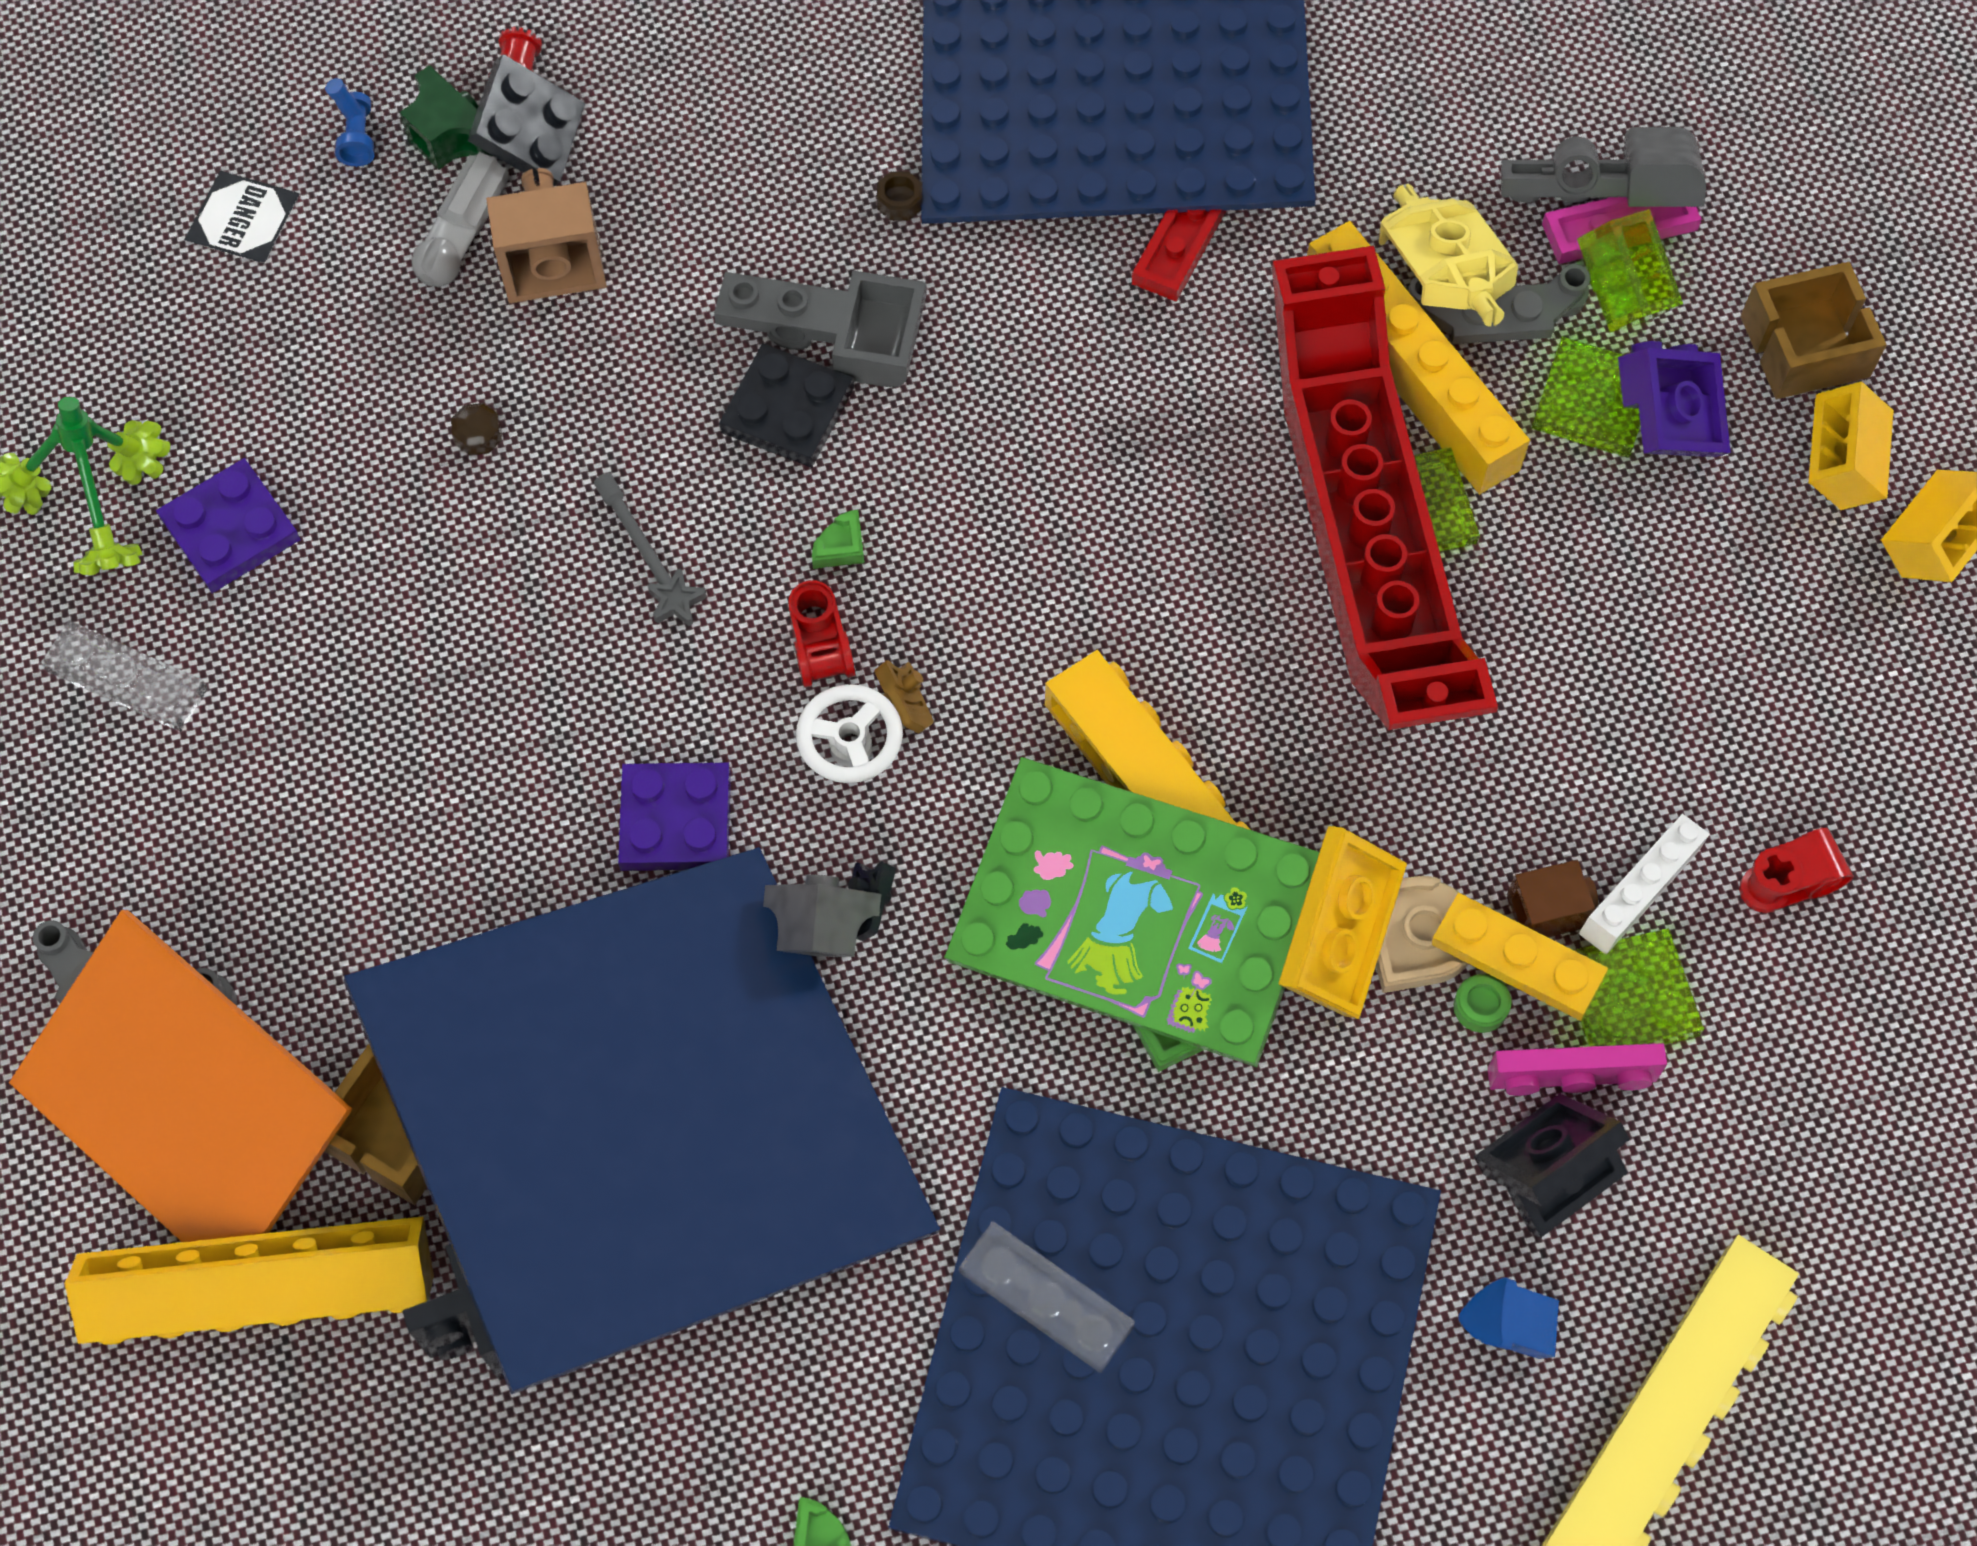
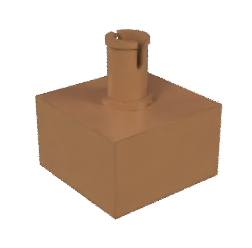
[486,168,607,304]

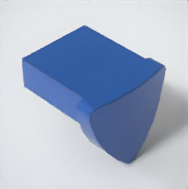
[1458,1277,1559,1359]

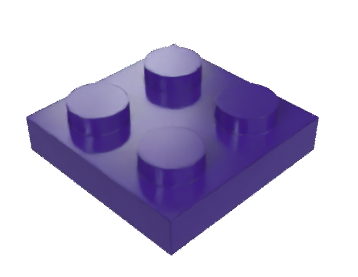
[155,458,301,593]
[618,762,731,871]

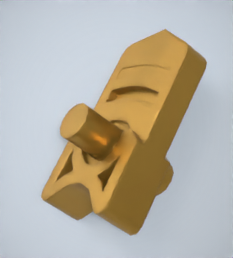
[874,660,934,734]

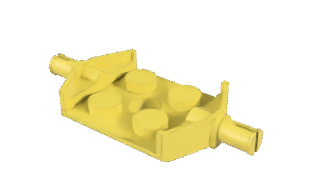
[1379,184,1518,327]

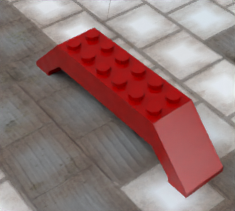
[1272,246,1498,730]

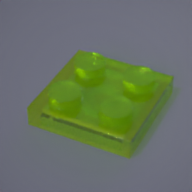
[1531,337,1641,458]
[1574,928,1704,1047]

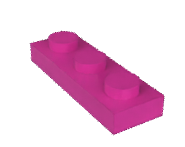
[1542,197,1702,264]
[1487,1043,1667,1096]

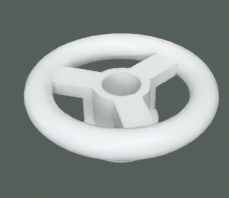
[796,684,903,783]

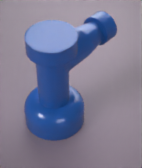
[325,78,375,167]

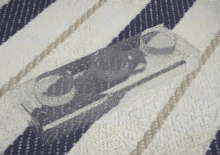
[41,620,208,732]
[959,1221,1135,1373]

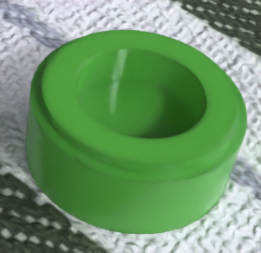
[1453,974,1511,1033]

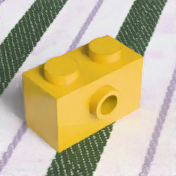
[1808,381,1894,510]
[1881,470,1977,582]

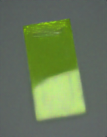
[1414,448,1480,551]

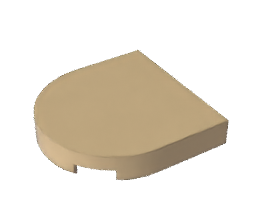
[1376,876,1469,993]

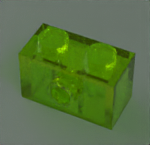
[1577,209,1683,333]

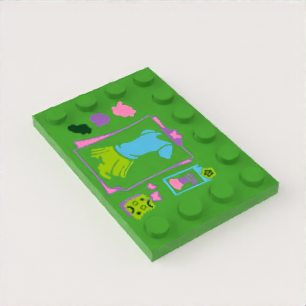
[944,757,1320,1068]

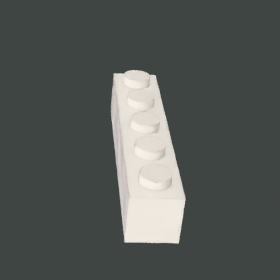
[1579,813,1710,955]

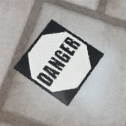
[184,170,300,264]

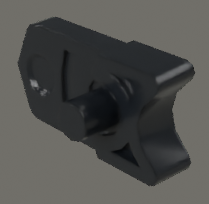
[848,861,896,941]

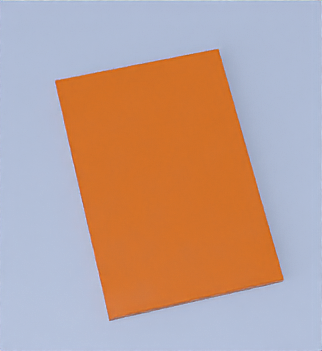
[9,910,353,1242]

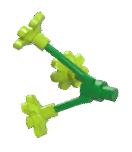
[0,396,171,576]

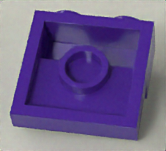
[1618,341,1731,457]

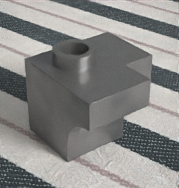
[763,875,881,957]

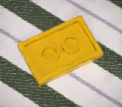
[1278,826,1407,1019]

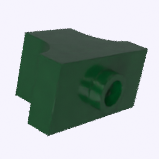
[400,65,493,170]

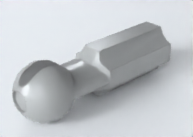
[411,152,509,287]

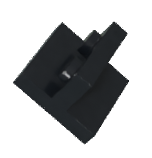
[1474,1093,1630,1238]
[402,1244,505,1381]

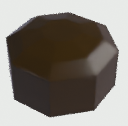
[877,171,922,221]
[451,403,502,456]

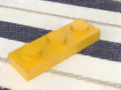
[1431,892,1608,1021]

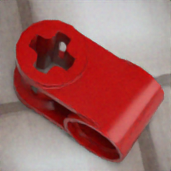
[788,580,856,688]
[1739,828,1854,913]

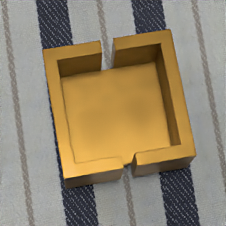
[1740,261,1887,399]
[324,1044,427,1205]

